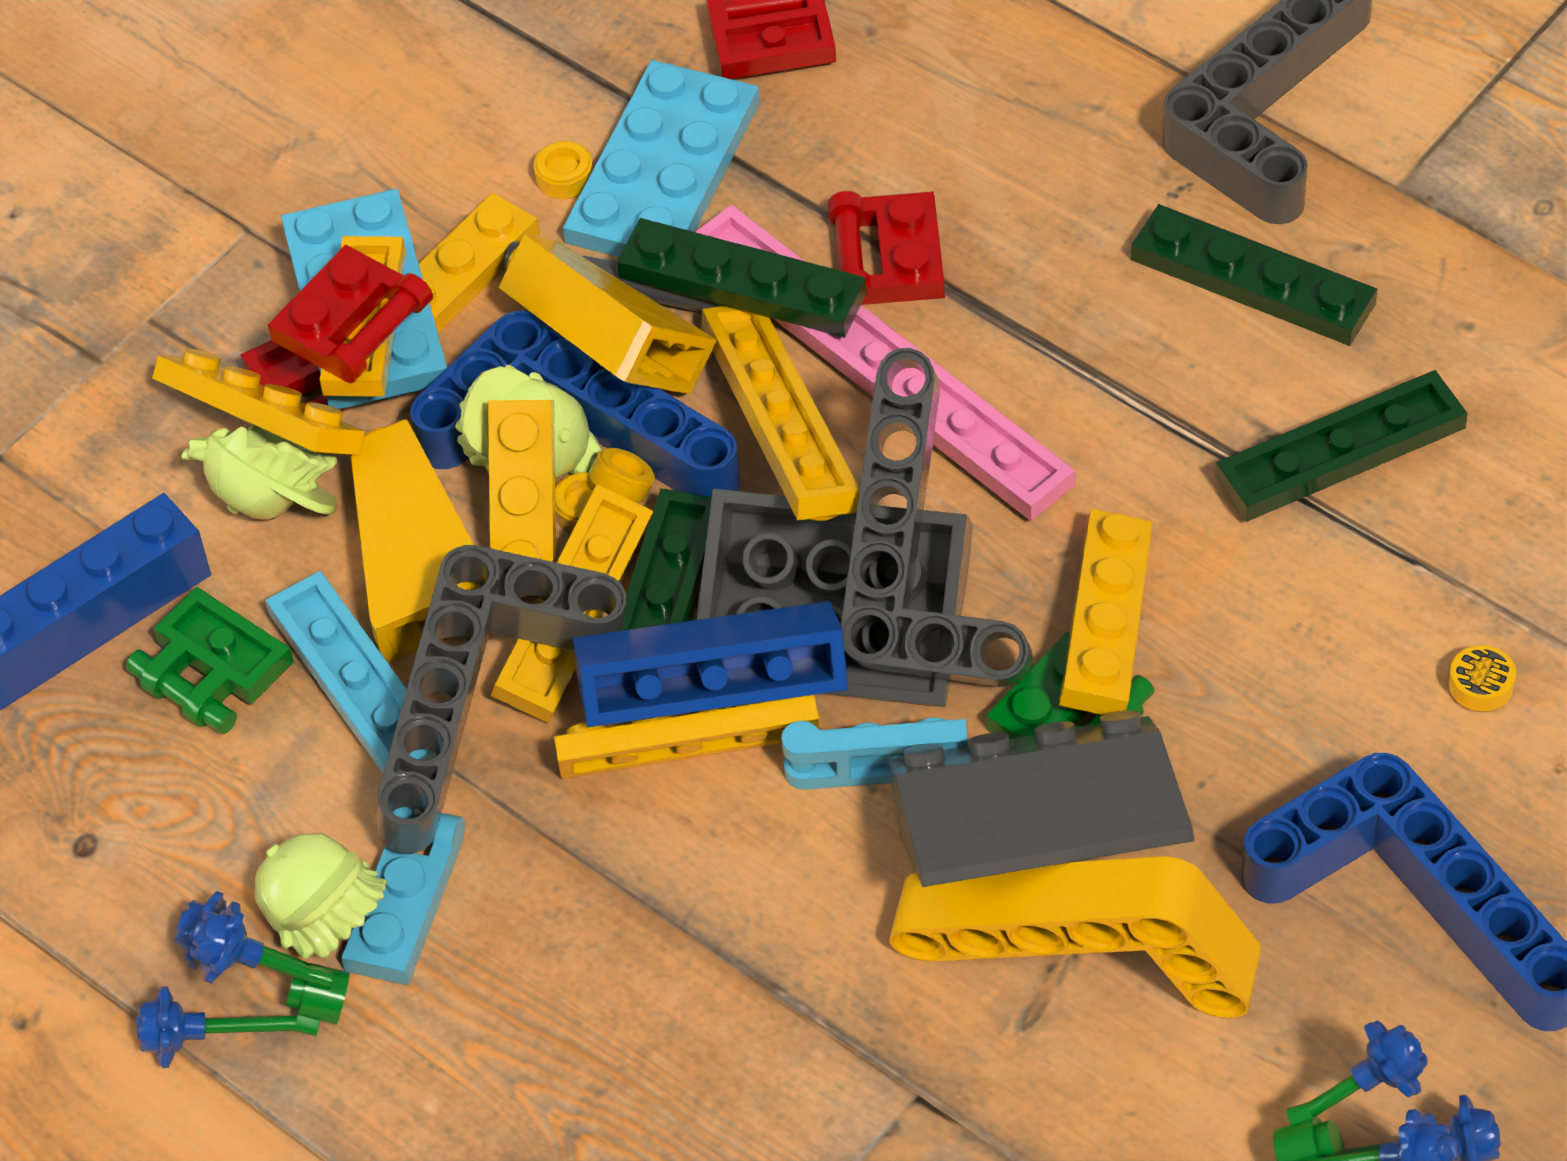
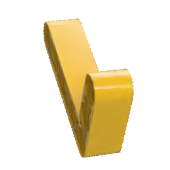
[889,856,1262,1019]

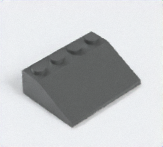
[697,489,973,708]
[888,711,1194,887]

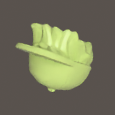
[455,365,602,479]
[182,424,338,520]
[254,833,387,960]

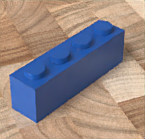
[0,492,212,711]
[572,601,848,727]

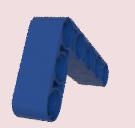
[410,311,741,497]
[1242,753,1567,1031]

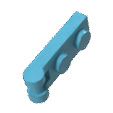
[781,718,968,790]
[341,807,465,985]

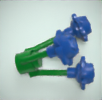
[136,891,350,1068]
[1273,1020,1501,1161]

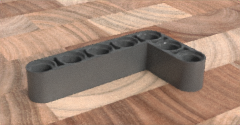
[1163,0,1372,225]
[841,348,1033,687]
[377,545,626,854]

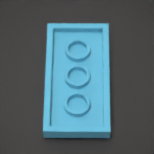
[563,60,760,257]
[281,188,447,409]

